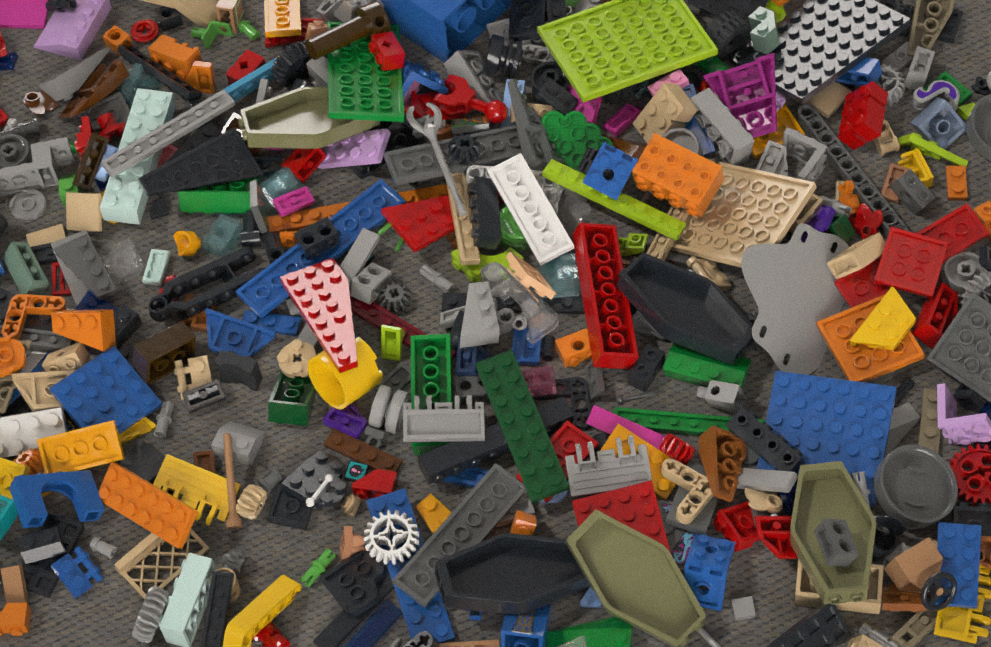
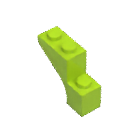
[451,247,524,282]

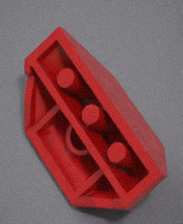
[755,516,799,559]

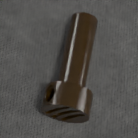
[305,1,390,60]

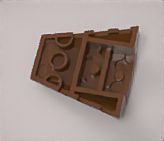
[58,59,130,119]

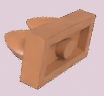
[340,526,368,563]

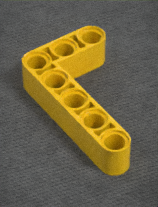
[223,575,302,647]

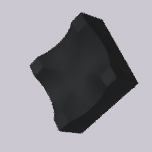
[215,350,263,391]
[116,438,166,484]

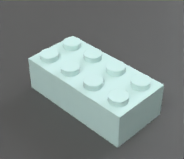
[159,553,217,647]

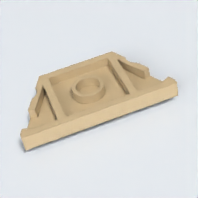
[12,370,76,412]

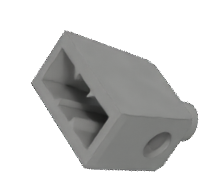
[697,380,747,414]

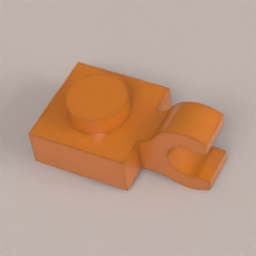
[838,180,860,215]

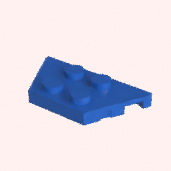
[206,308,276,357]

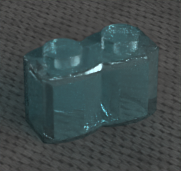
[259,167,301,208]

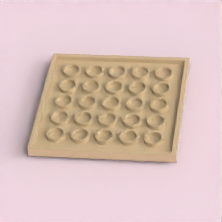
[670,162,817,268]

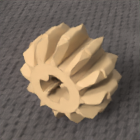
[236,484,267,520]

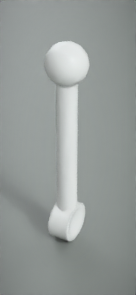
[306,474,333,507]

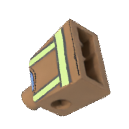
[215,0,244,34]

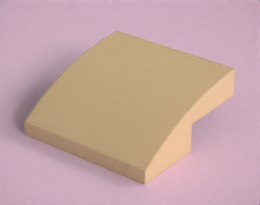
[802,81,852,119]
[66,192,102,231]

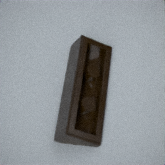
[72,132,109,192]

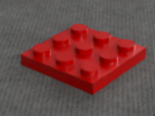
[874,226,949,299]

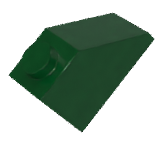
[822,214,856,244]

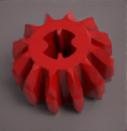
[659,434,695,465]

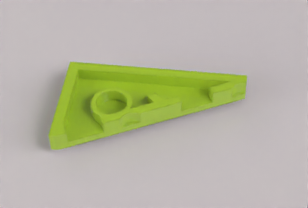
[897,133,968,168]

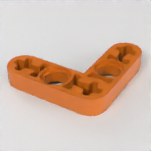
[1,294,67,340]

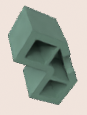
[748,7,780,55]

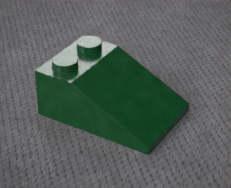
[268,371,316,426]

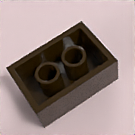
[133,321,196,385]

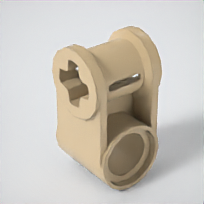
[873,119,900,156]

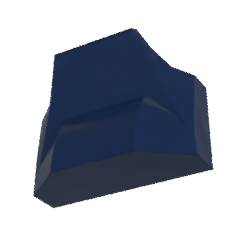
[456,339,490,377]

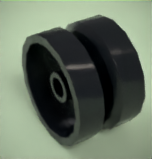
[531,61,570,108]

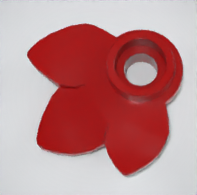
[849,203,883,239]

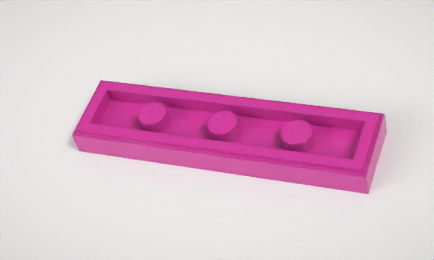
[586,405,666,450]

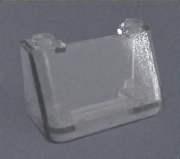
[481,262,559,345]

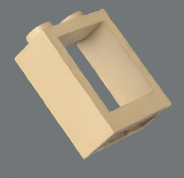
[827,232,886,280]

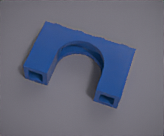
[9,470,104,528]

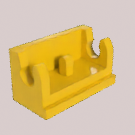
[898,148,934,188]

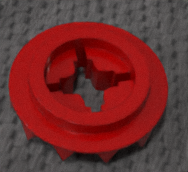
[130,19,159,44]

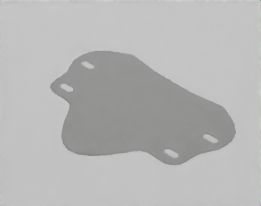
[741,223,849,375]

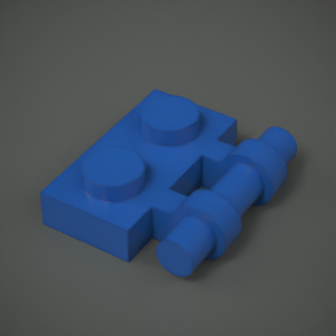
[51,546,104,599]

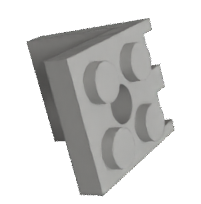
[783,127,828,182]

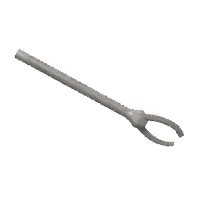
[406,102,467,216]

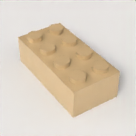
[794,559,884,614]

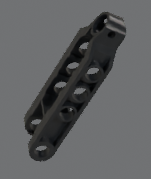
[148,247,265,322]

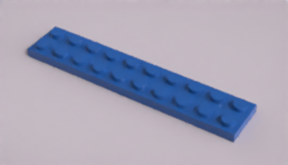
[236,179,406,318]

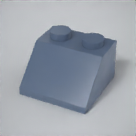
[910,97,966,149]

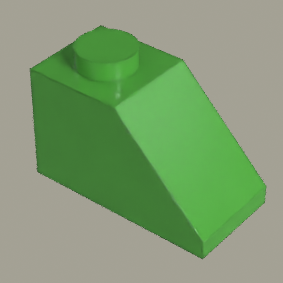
[58,173,81,207]

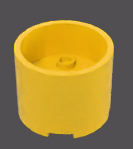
[307,337,383,410]

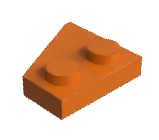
[185,61,216,94]

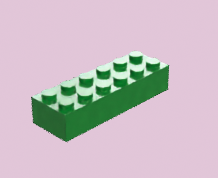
[411,334,453,455]

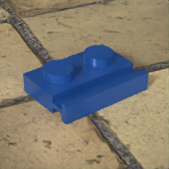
[512,328,543,366]

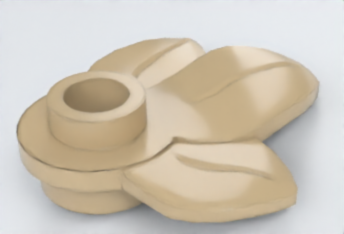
[745,488,782,514]

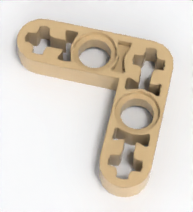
[661,459,713,524]

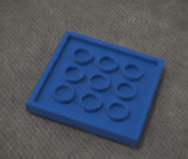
[50,346,162,434]

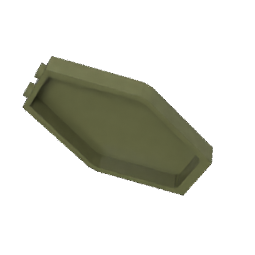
[238,87,380,149]
[790,461,876,605]
[566,509,706,647]

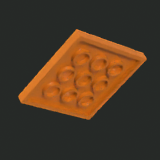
[816,294,925,382]

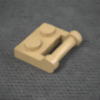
[686,256,732,291]

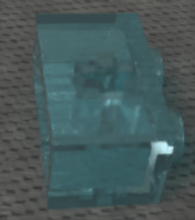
[202,214,243,258]

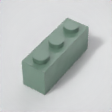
[3,242,49,295]

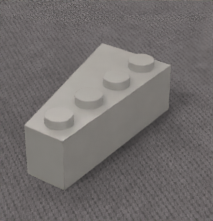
[690,88,754,166]

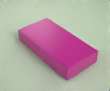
[602,103,641,137]

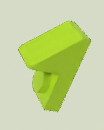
[381,325,406,361]

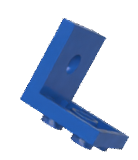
[401,60,448,99]
[582,142,638,201]
[684,534,736,611]

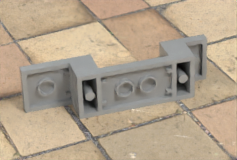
[0,137,76,197]

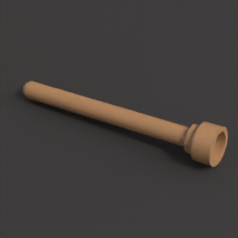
[223,433,242,529]

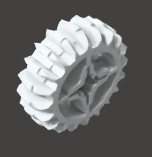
[363,509,420,566]

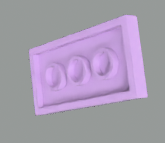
[318,129,391,169]

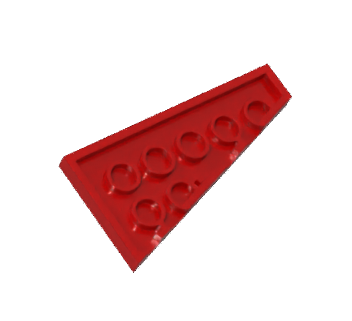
[381,192,504,253]

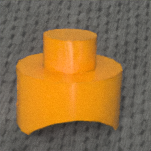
[173,231,201,256]

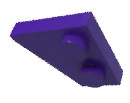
[323,404,368,439]

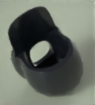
[872,516,907,561]

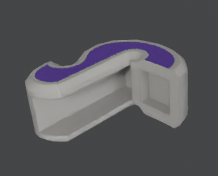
[912,80,960,111]

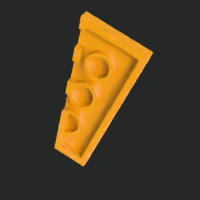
[416,493,452,534]

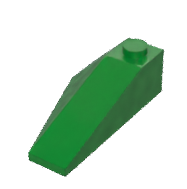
[546,617,633,647]

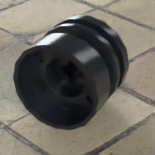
[483,34,523,79]

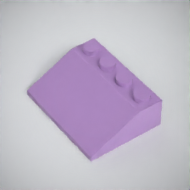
[34,0,112,61]

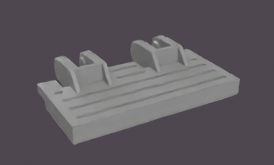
[403,395,485,442]
[565,435,653,498]

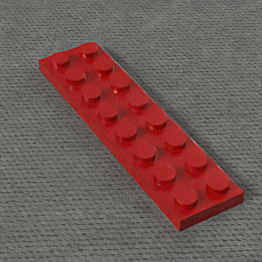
[834,203,989,308]

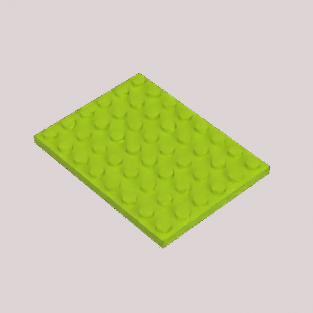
[537,0,718,103]

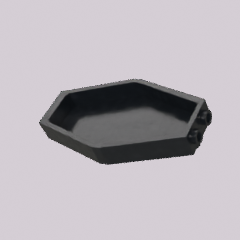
[617,252,754,366]
[434,533,590,615]

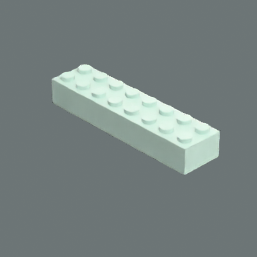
[100,88,176,225]

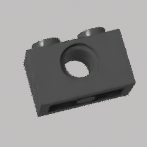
[889,168,936,215]

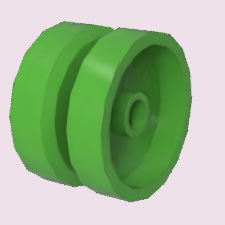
[500,206,530,251]

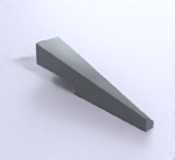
[508,79,565,171]

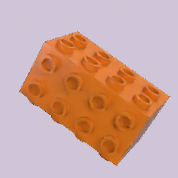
[632,133,724,218]

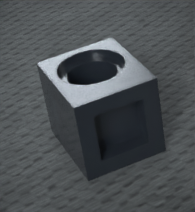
[155,6,184,31]

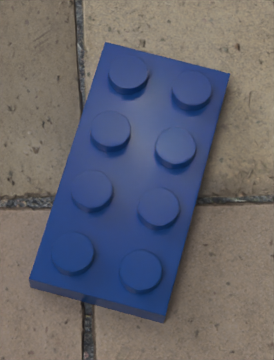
[934,522,981,609]

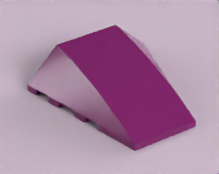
[703,53,777,138]

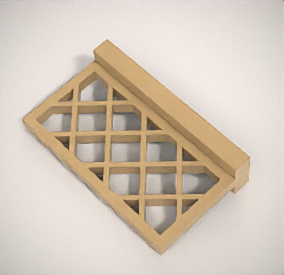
[114,529,210,600]

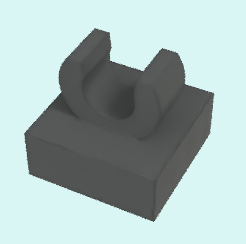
[364,426,390,448]

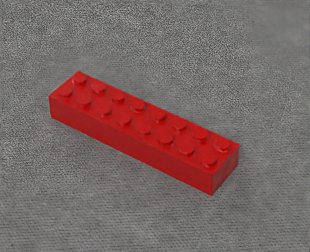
[572,223,639,369]

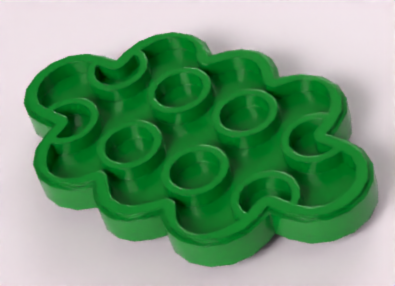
[542,110,614,174]

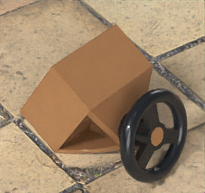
[884,537,957,611]

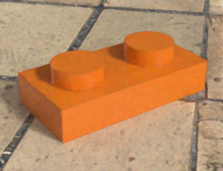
[946,166,968,200]

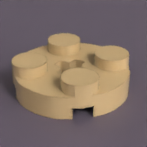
[277,339,317,378]

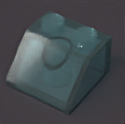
[539,253,579,299]

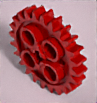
[949,444,991,507]

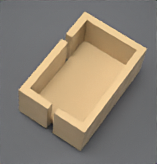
[632,83,698,144]

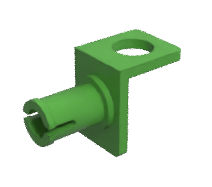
[191,20,234,49]

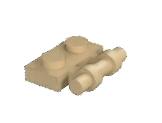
[174,355,212,400]

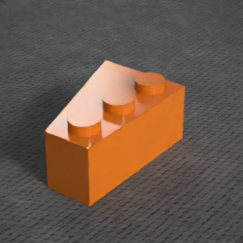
[148,34,203,80]

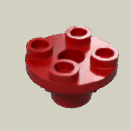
[97,112,127,143]

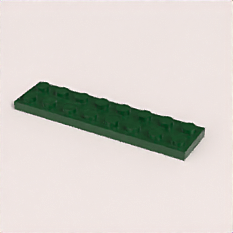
[475,350,570,504]

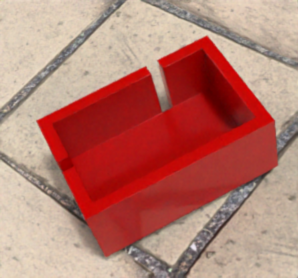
[838,81,888,150]

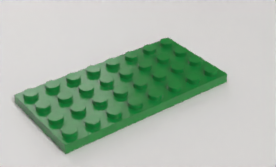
[327,22,404,122]

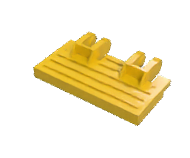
[153,454,241,526]
[933,565,991,644]

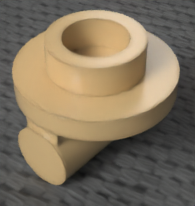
[341,495,361,518]

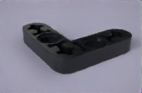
[530,377,591,431]

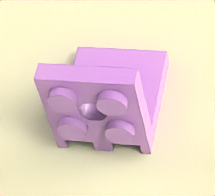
[937,383,991,445]

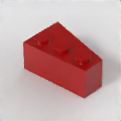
[912,282,958,349]

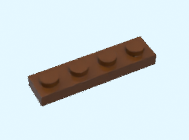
[324,428,403,472]

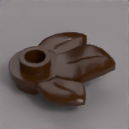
[23,91,59,115]

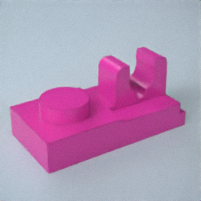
[273,186,315,217]

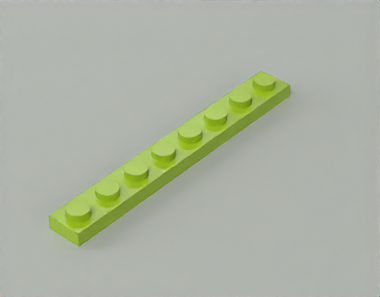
[542,159,686,241]

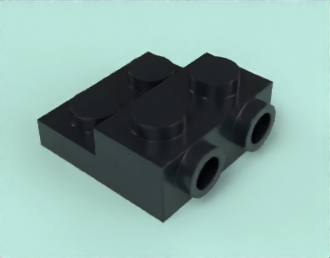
[952,502,991,536]

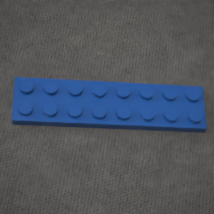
[366,488,455,644]

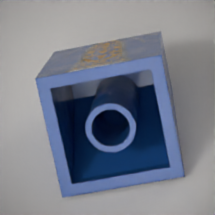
[501,603,551,647]

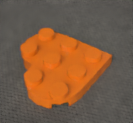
[0,337,26,378]

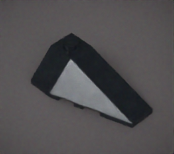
[349,118,425,179]

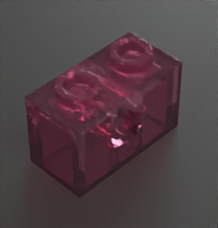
[521,365,557,397]

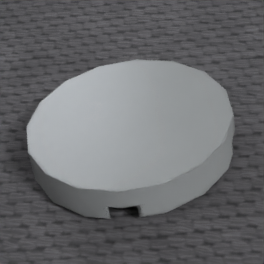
[9,189,47,222]

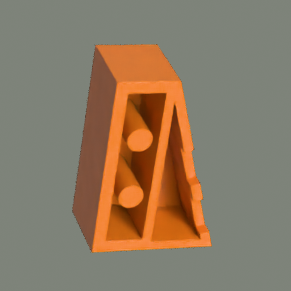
[51,310,116,351]

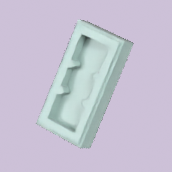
[142,249,171,286]

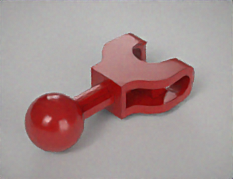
[432,74,508,124]

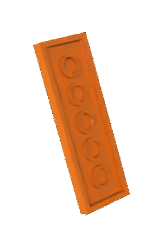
[99,462,198,549]

